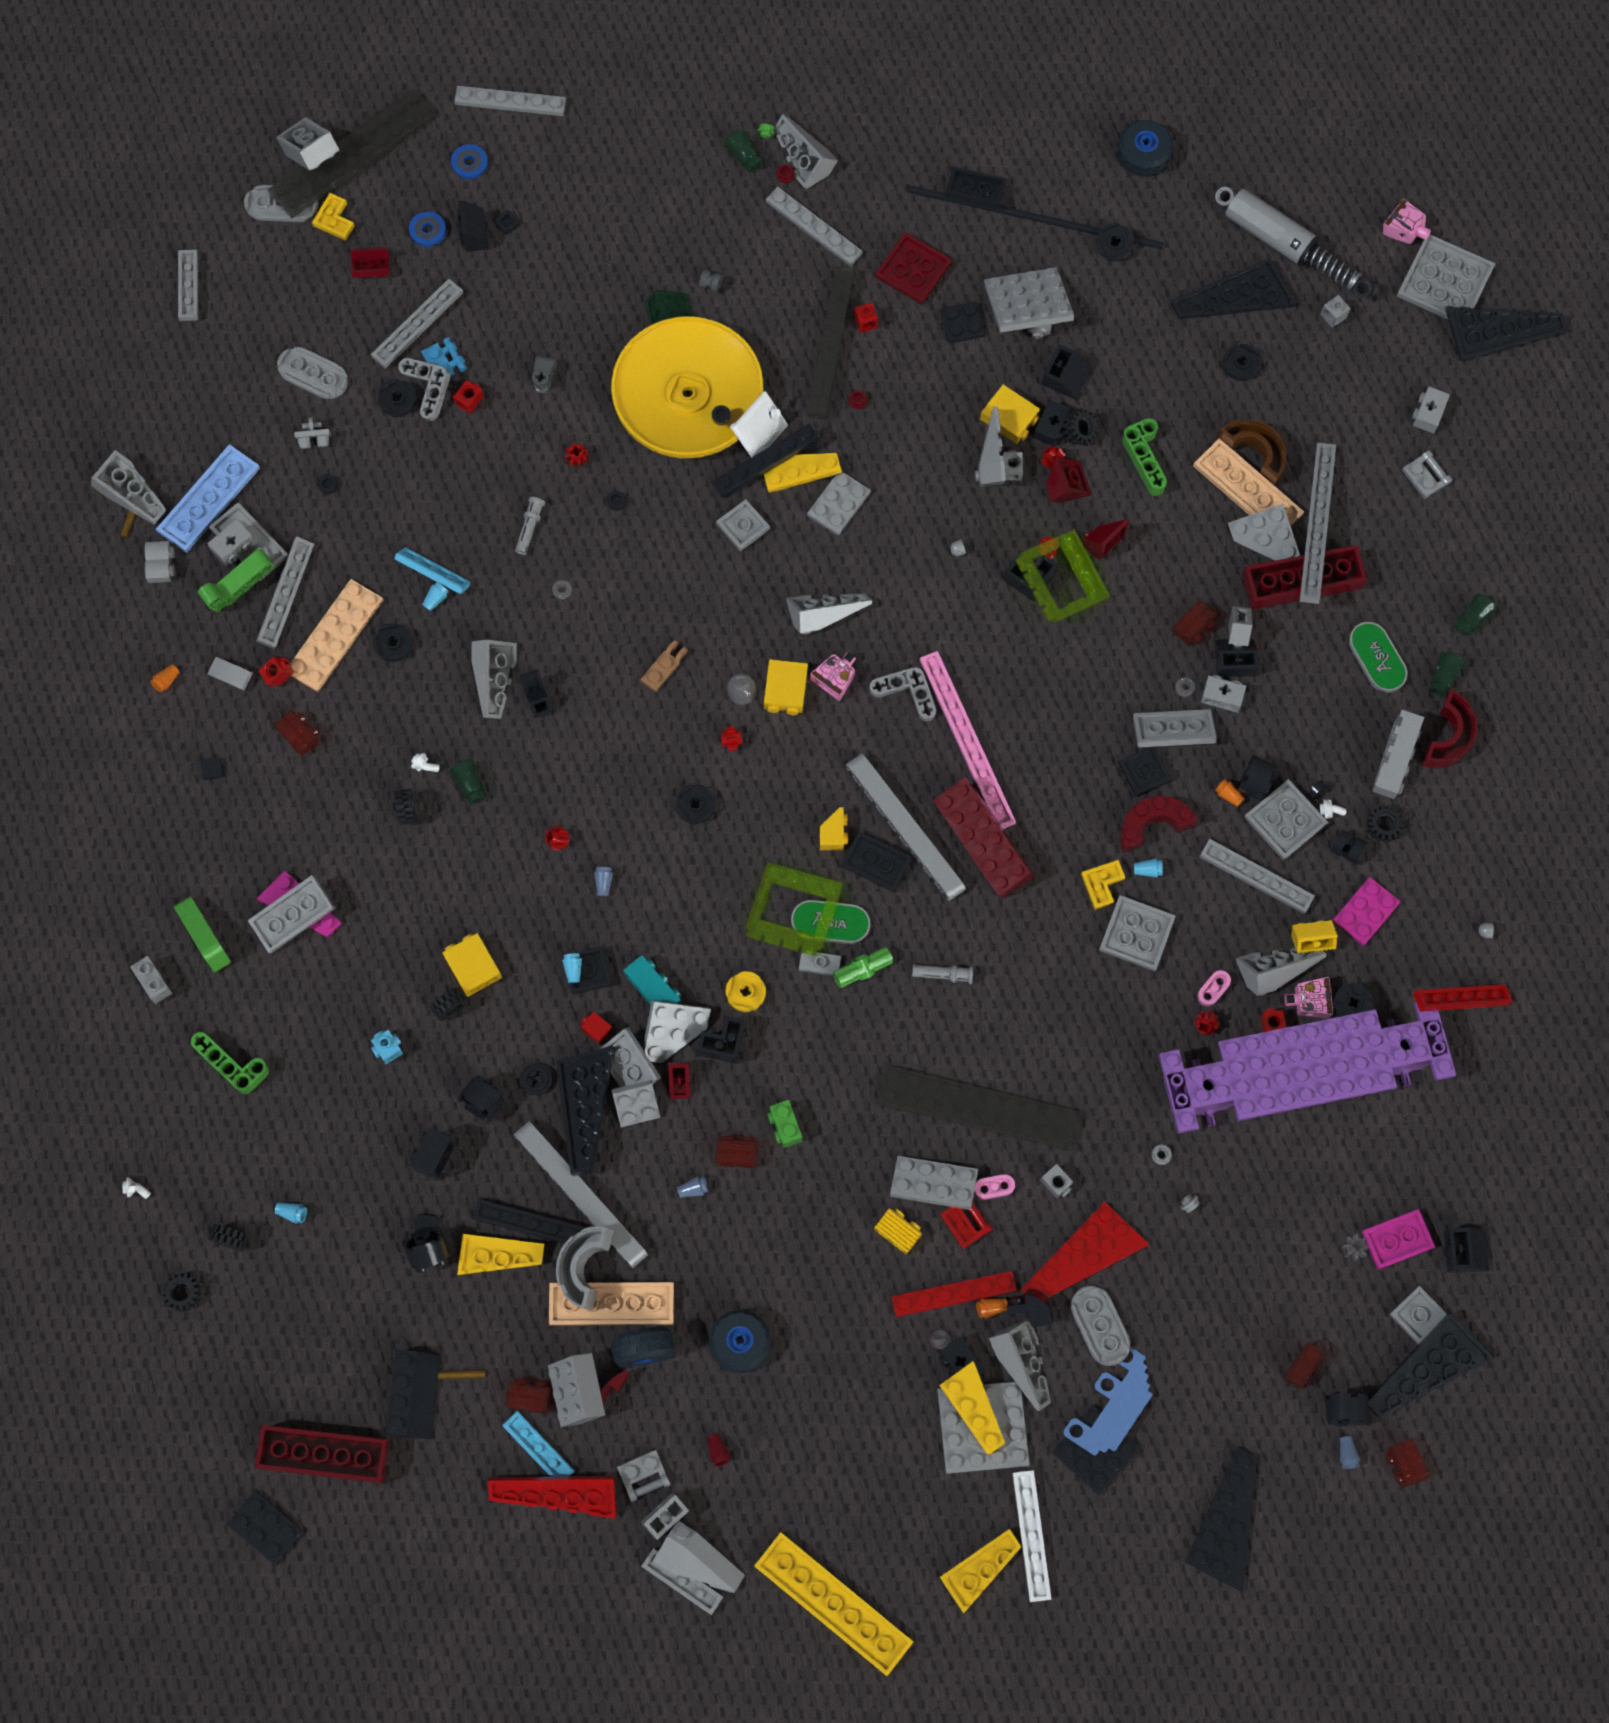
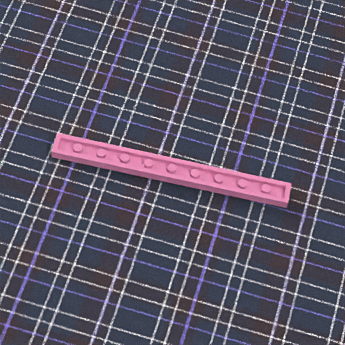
[920,651,1016,829]

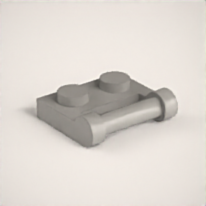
[1402,450,1453,499]
[617,1450,670,1502]

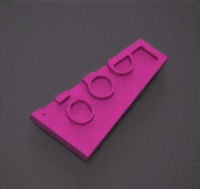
[257,871,342,938]

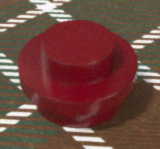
[776,164,794,183]
[848,390,867,409]

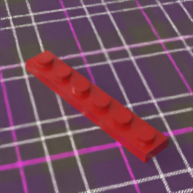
[1413,984,1513,1012]
[891,1271,1017,1317]

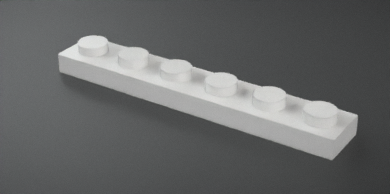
[1012,1470,1051,1602]

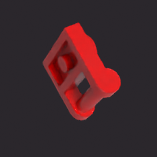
[940,1200,993,1249]

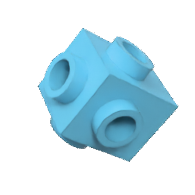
[371,1030,403,1064]

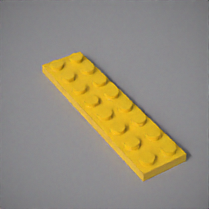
[754,1532,913,1676]

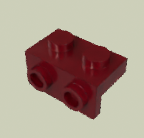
[350,247,390,278]

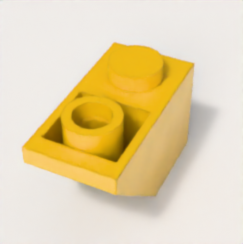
[820,807,848,850]

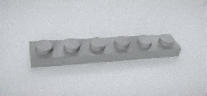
[454,86,566,116]
[766,187,863,267]
[371,279,463,369]
[256,536,314,649]
[1200,839,1315,914]

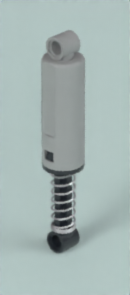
[1215,187,1375,298]

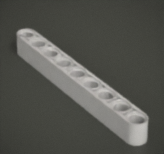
[845,754,966,901]
[513,1121,648,1269]

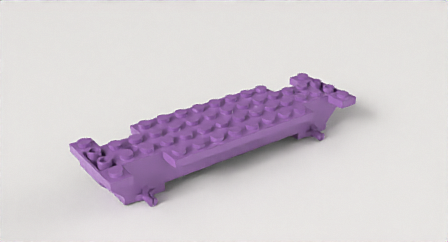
[1158,1001,1456,1134]

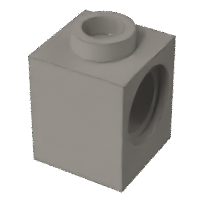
[1320,295,1350,328]
[1003,450,1023,480]
[1040,1164,1073,1198]

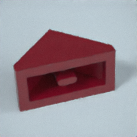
[668,1062,690,1099]

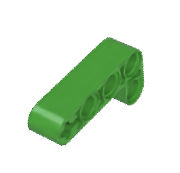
[1122,418,1167,496]
[198,549,274,612]
[173,896,232,973]
[191,1032,269,1094]

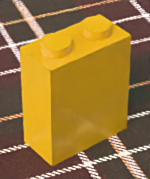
[980,385,1040,444]
[764,659,808,715]
[442,933,502,997]

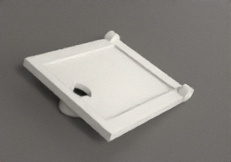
[730,391,788,458]

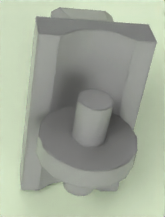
[294,417,331,449]

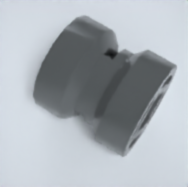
[699,269,723,292]

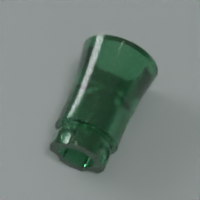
[724,129,763,173]
[1454,593,1497,636]
[1429,652,1466,697]
[449,759,487,805]

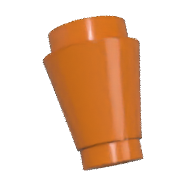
[150,664,180,692]
[1215,779,1244,807]
[976,1298,1007,1319]

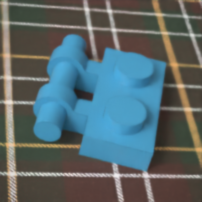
[421,337,467,378]

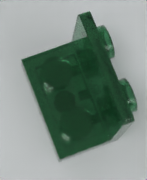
[645,290,693,325]

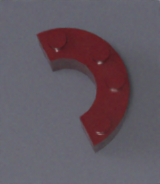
[1421,690,1478,768]
[1120,796,1198,853]

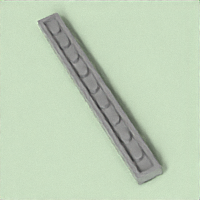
[1299,443,1336,604]

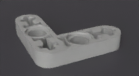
[398,358,450,421]
[869,667,936,721]

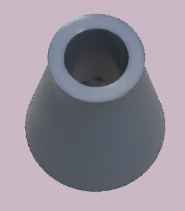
[594,867,614,896]
[677,1176,709,1198]
[1340,1436,1361,1469]

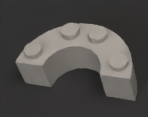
[556,1226,614,1312]

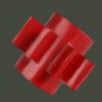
[565,443,588,467]
[1041,446,1065,468]
[720,726,742,751]
[545,825,570,851]
[1194,1010,1221,1036]

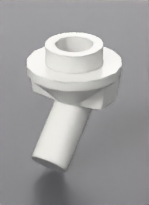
[411,753,439,772]
[1320,799,1346,819]
[122,1177,151,1199]

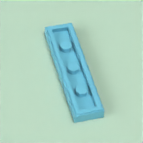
[394,547,471,594]
[502,1411,575,1477]

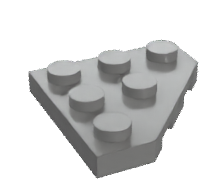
[1228,504,1300,561]
[643,1000,711,1063]

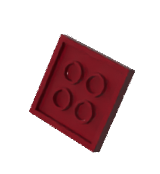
[875,232,952,305]

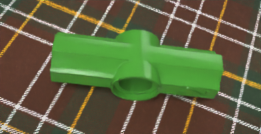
[833,947,893,988]

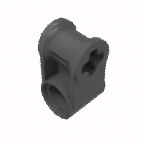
[532,355,557,393]

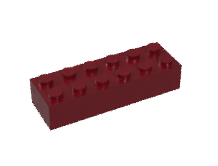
[1242,545,1367,610]
[933,777,1035,898]
[255,1425,390,1484]

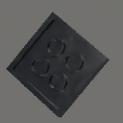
[1052,1405,1140,1495]

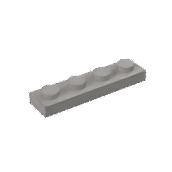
[178,249,199,321]
[641,1548,723,1615]

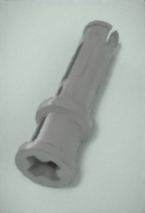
[515,497,545,555]
[912,964,973,984]

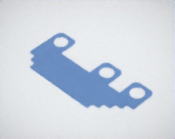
[1064,1348,1152,1455]

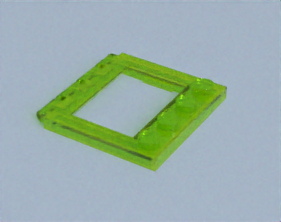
[1016,529,1110,623]
[745,862,843,956]

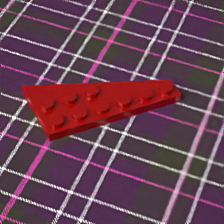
[1020,1202,1150,1298]

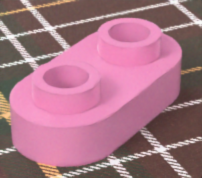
[1198,970,1231,1007]
[974,1175,1015,1200]

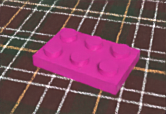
[1332,877,1401,946]
[1361,1209,1435,1270]

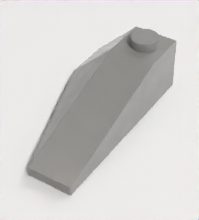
[774,114,838,189]
[975,406,1006,486]
[91,450,166,525]
[787,593,872,634]
[472,640,517,719]
[1236,948,1326,996]
[989,1319,1051,1411]
[652,1521,745,1593]

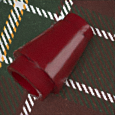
[707,1433,730,1467]

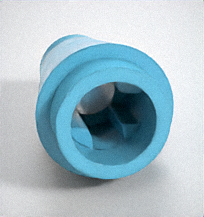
[422,582,449,611]
[1134,858,1163,878]
[562,953,582,983]
[275,1202,307,1224]

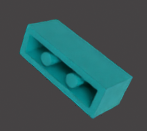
[623,955,681,1005]

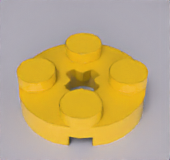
[726,971,766,1012]

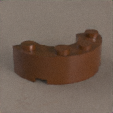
[1217,419,1286,486]

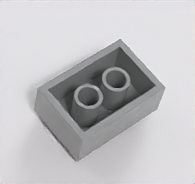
[276,117,339,171]
[548,1353,605,1427]

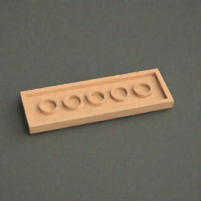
[1193,438,1304,526]
[291,579,383,692]
[549,1282,674,1326]

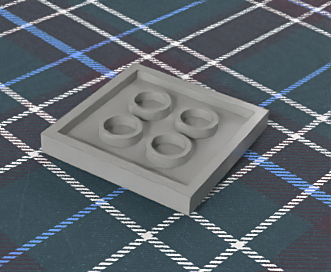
[1244,779,1328,861]
[1099,895,1176,971]

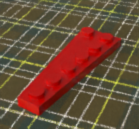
[488,1476,617,1518]

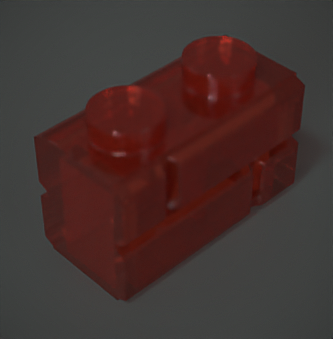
[1172,601,1217,646]
[274,710,320,757]
[716,1136,758,1169]
[1282,1342,1326,1390]
[505,1378,552,1414]
[1385,1438,1430,1488]

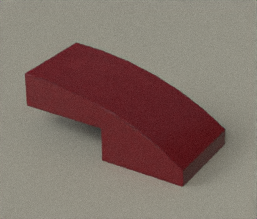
[600,1371,629,1404]

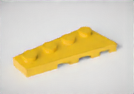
[764,453,842,493]
[457,1234,545,1275]
[939,1361,1005,1455]
[939,1529,1021,1614]

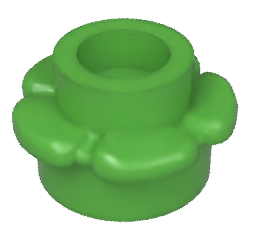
[757,124,775,138]

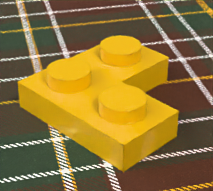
[312,193,354,241]
[1081,860,1125,910]

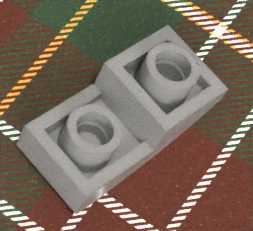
[208,657,253,691]

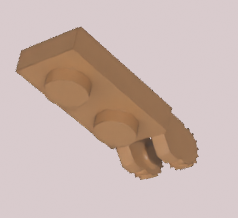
[640,640,688,692]

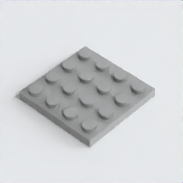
[1397,235,1495,319]
[984,267,1074,333]
[937,1382,1030,1474]

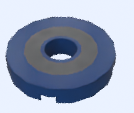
[451,144,488,180]
[409,211,446,247]

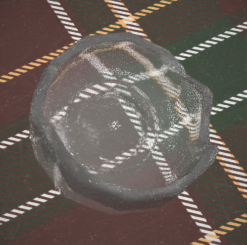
[727,674,756,705]

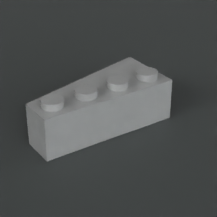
[1372,710,1424,799]

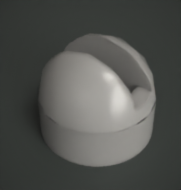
[950,539,966,556]
[1478,922,1494,939]

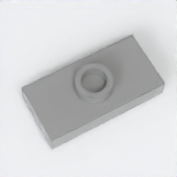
[799,950,841,976]

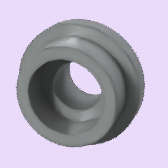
[1151,1144,1172,1165]
[1180,1195,1200,1213]

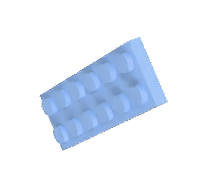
[156,444,260,553]

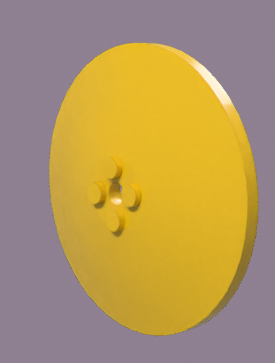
[611,317,763,458]

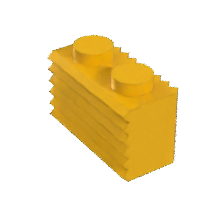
[1291,920,1337,954]
[874,1208,922,1255]

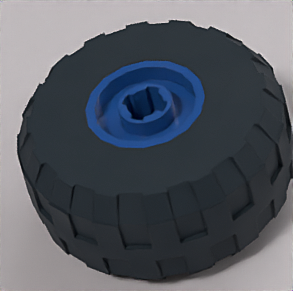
[1117,120,1173,176]
[709,1310,771,1374]
[611,1326,675,1367]

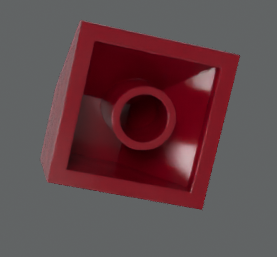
[1046,457,1092,503]
[1083,519,1130,561]

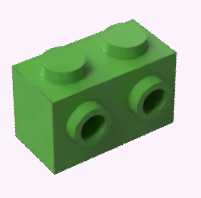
[767,1100,802,1148]

